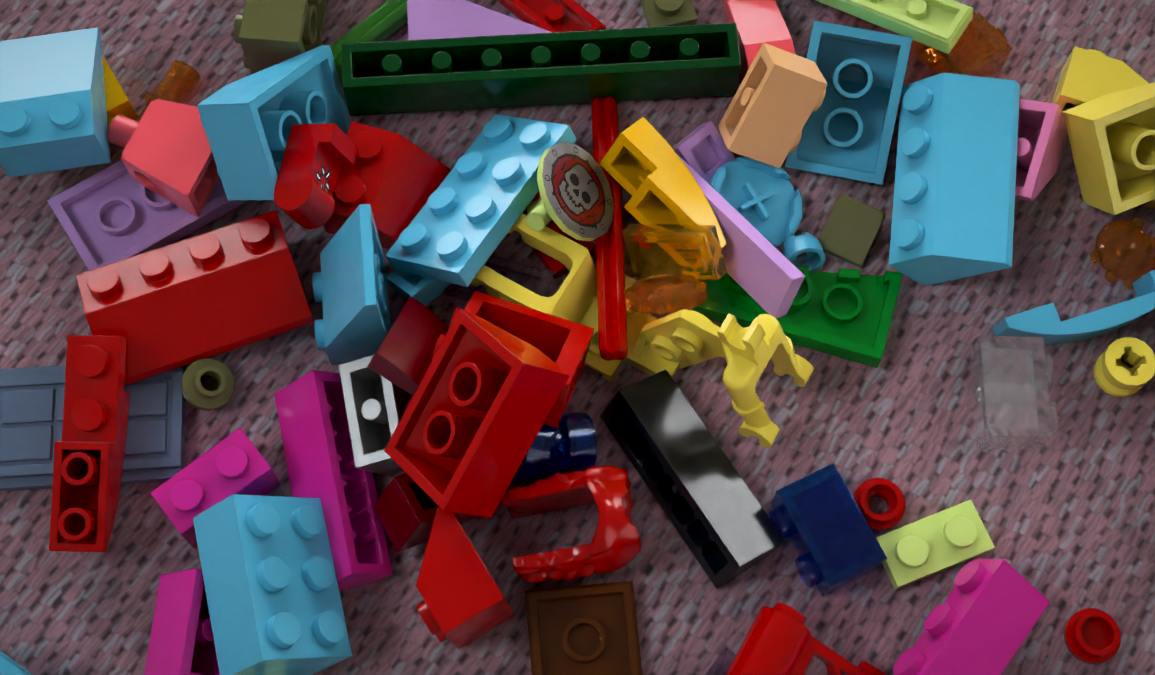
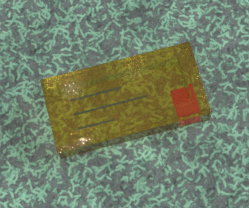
[622,224,727,280]

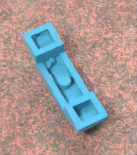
[992,270,1155,344]

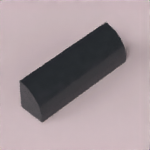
[600,369,785,589]

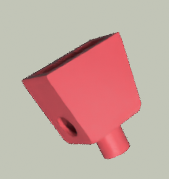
[108,99,220,217]

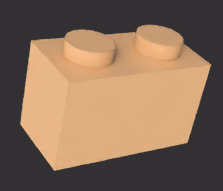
[718,42,828,168]

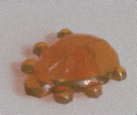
[1090,217,1155,290]

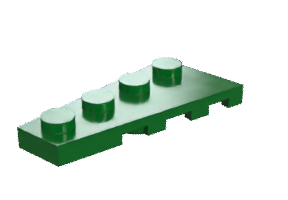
[680,260,903,368]

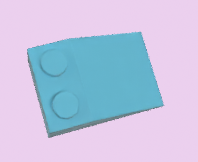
[785,21,913,185]
[0,27,111,178]
[197,45,351,200]
[312,204,391,365]

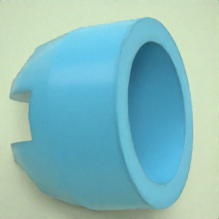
[782,232,826,272]

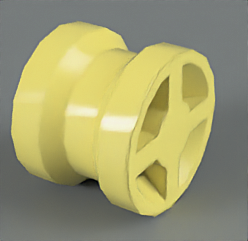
[1094,337,1155,398]

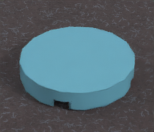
[709,156,802,248]

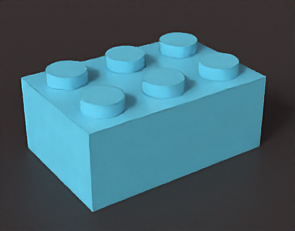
[193,494,352,675]

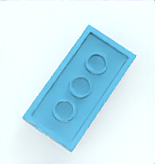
[385,114,577,287]

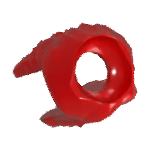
[502,466,642,582]

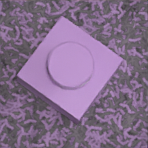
[672,121,736,184]

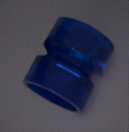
[512,412,598,482]

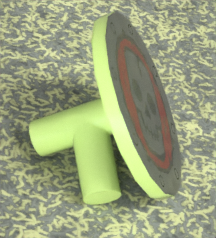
[526,142,614,241]

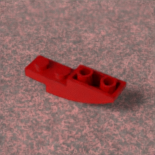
[49,335,130,552]

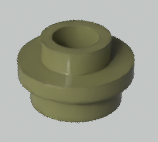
[181,358,235,411]

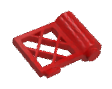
[725,603,886,675]

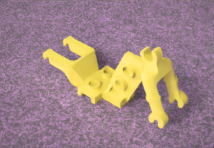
[471,213,814,448]

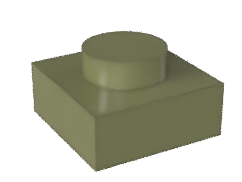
[640,0,698,27]

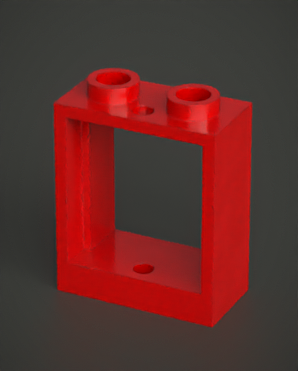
[431,291,594,428]

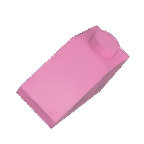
[1015,99,1068,201]

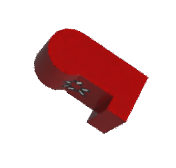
[273,123,358,230]

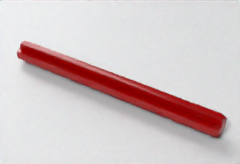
[591,96,628,361]

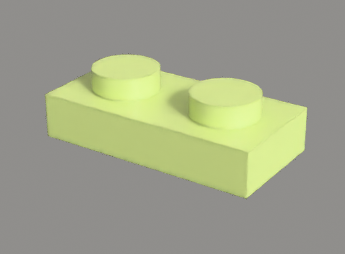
[872,499,995,590]

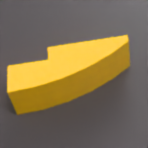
[599,117,727,277]

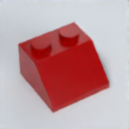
[323,121,451,250]
[416,507,515,649]

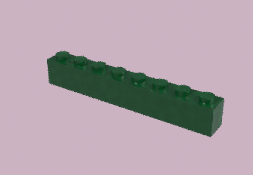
[342,23,741,116]

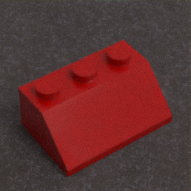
[384,309,570,518]

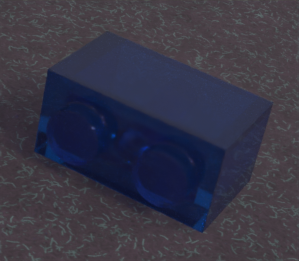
[769,463,887,597]

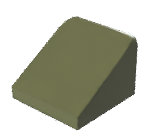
[818,194,885,268]

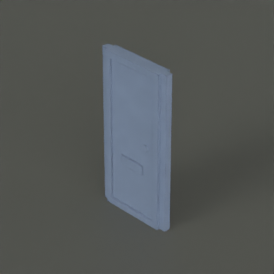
[0,365,186,491]

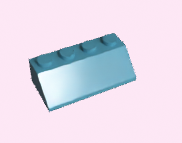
[889,72,1020,285]

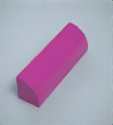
[274,370,393,590]

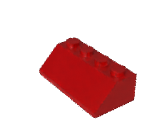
[76,210,314,386]

